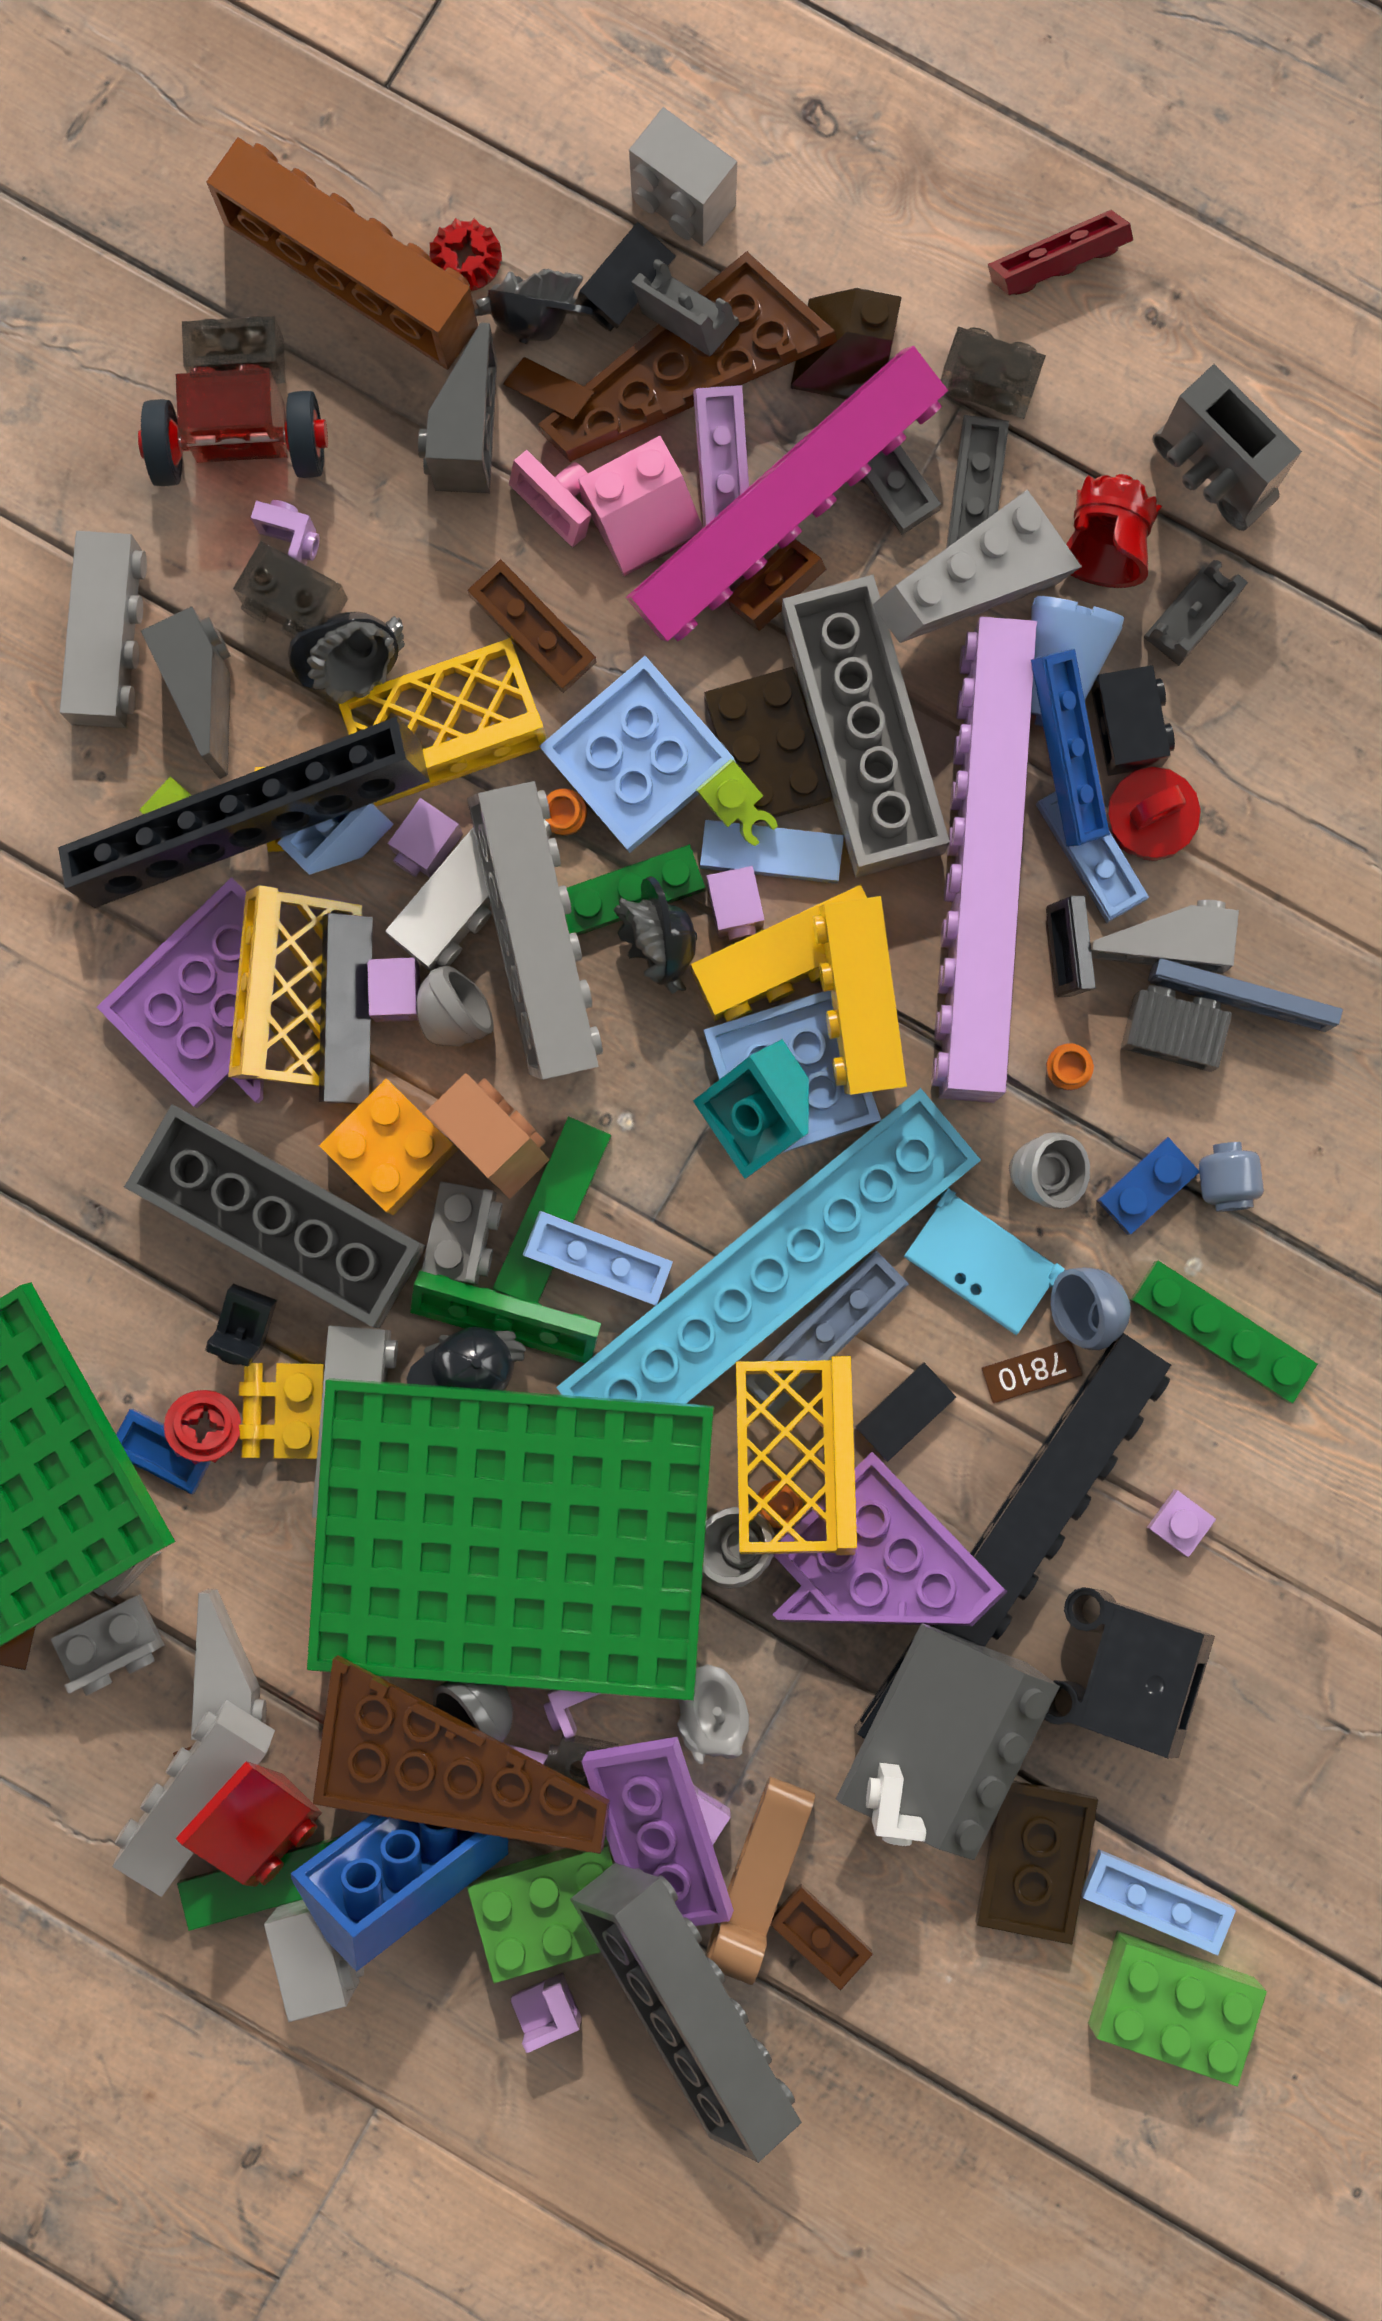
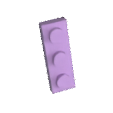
[693,385,749,527]

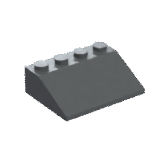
[836,1623,1060,1860]

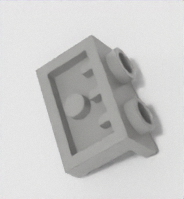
[422,1181,503,1285]
[51,1594,165,1696]

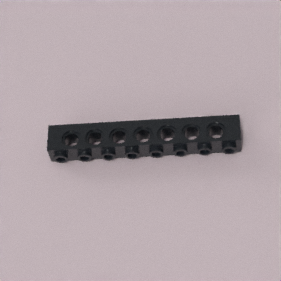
[58,717,430,908]

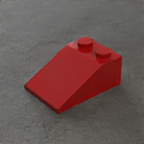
[175,1761,322,1887]

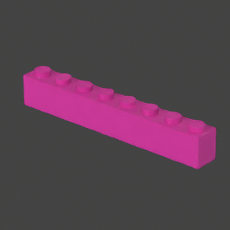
[625,345,948,642]

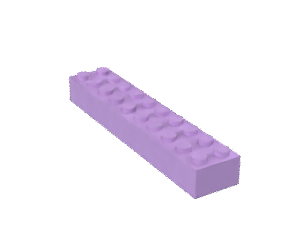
[931,617,1037,1103]

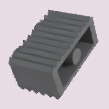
[1121,985,1232,1072]

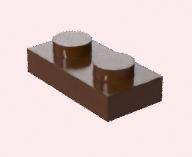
[727,539,827,631]
[770,1884,873,1991]

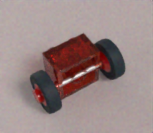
[138,364,328,486]

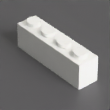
[385,820,552,971]

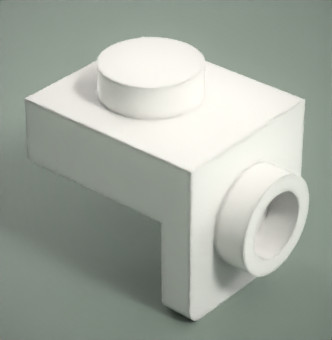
[866,1763,926,1846]

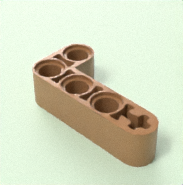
[705,1776,815,1985]

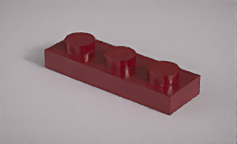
[988,210,1134,296]

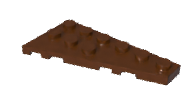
[538,251,837,462]
[313,1655,610,1854]

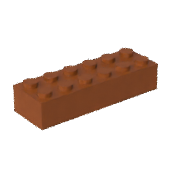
[206,137,478,370]

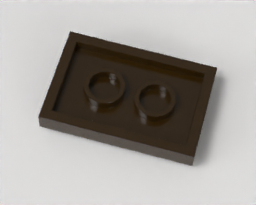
[704,666,832,824]
[975,1780,1098,1945]

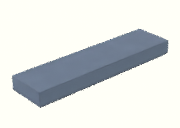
[1148,958,1343,1032]
[746,1250,909,1415]

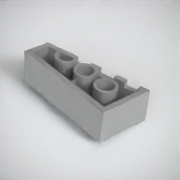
[872,490,1082,643]

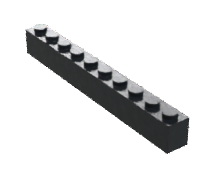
[854,1333,1172,1739]

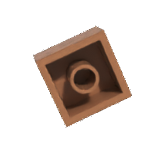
[425,1073,550,1199]

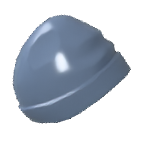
[1051,1267,1131,1351]

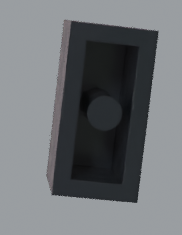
[1091,665,1175,776]

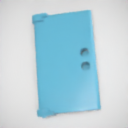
[904,1188,1065,1335]

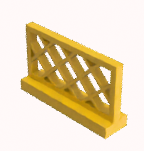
[338,638,547,807]
[228,885,362,1087]
[736,1356,857,1555]

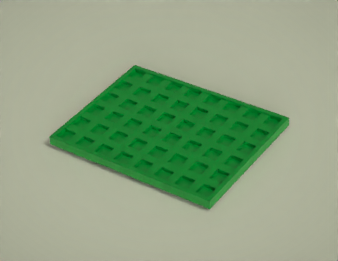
[0,1282,176,1647]
[307,1378,714,1701]

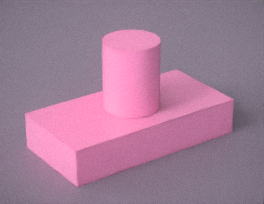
[509,450,592,548]

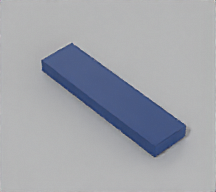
[1031,649,1110,847]

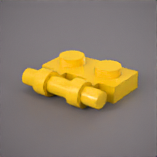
[238,1363,325,1459]

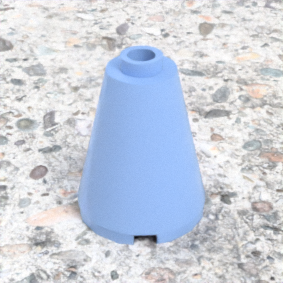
[1031,596,1124,727]

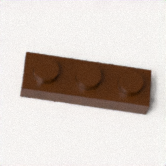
[467,559,597,693]

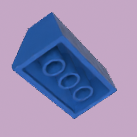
[291,1814,509,1972]

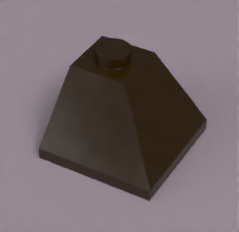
[791,288,902,400]

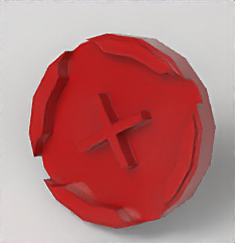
[1106,767,1201,861]

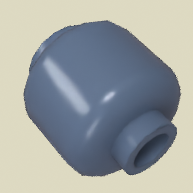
[1199,1142,1264,1212]

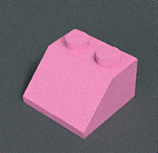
[578,436,703,576]

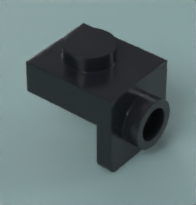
[205,1283,277,1366]

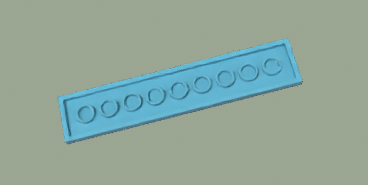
[556,1088,981,1404]

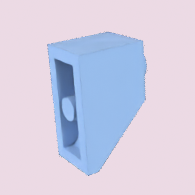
[278,803,394,875]

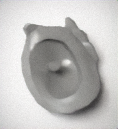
[677,1664,749,1765]

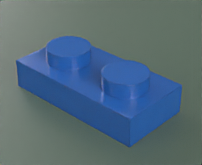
[1096,1137,1199,1235]

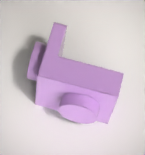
[251,500,320,573]
[544,1689,601,1739]

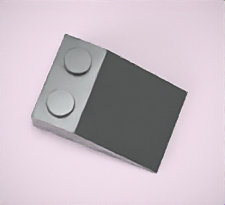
[418,323,497,494]
[141,606,231,779]

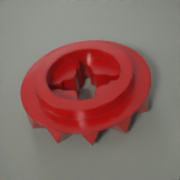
[429,218,502,291]
[164,1390,241,1465]

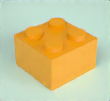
[319,1078,459,1215]

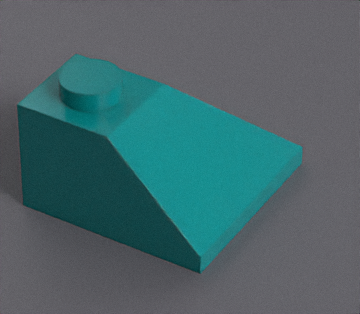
[693,1039,809,1179]

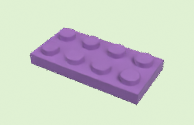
[581,1737,734,1926]

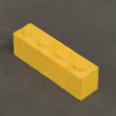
[691,885,867,1022]
[813,896,907,1095]

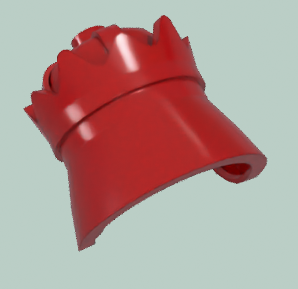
[1066,474,1163,588]

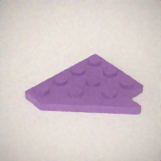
[97,877,264,1108]
[772,1452,1007,1626]

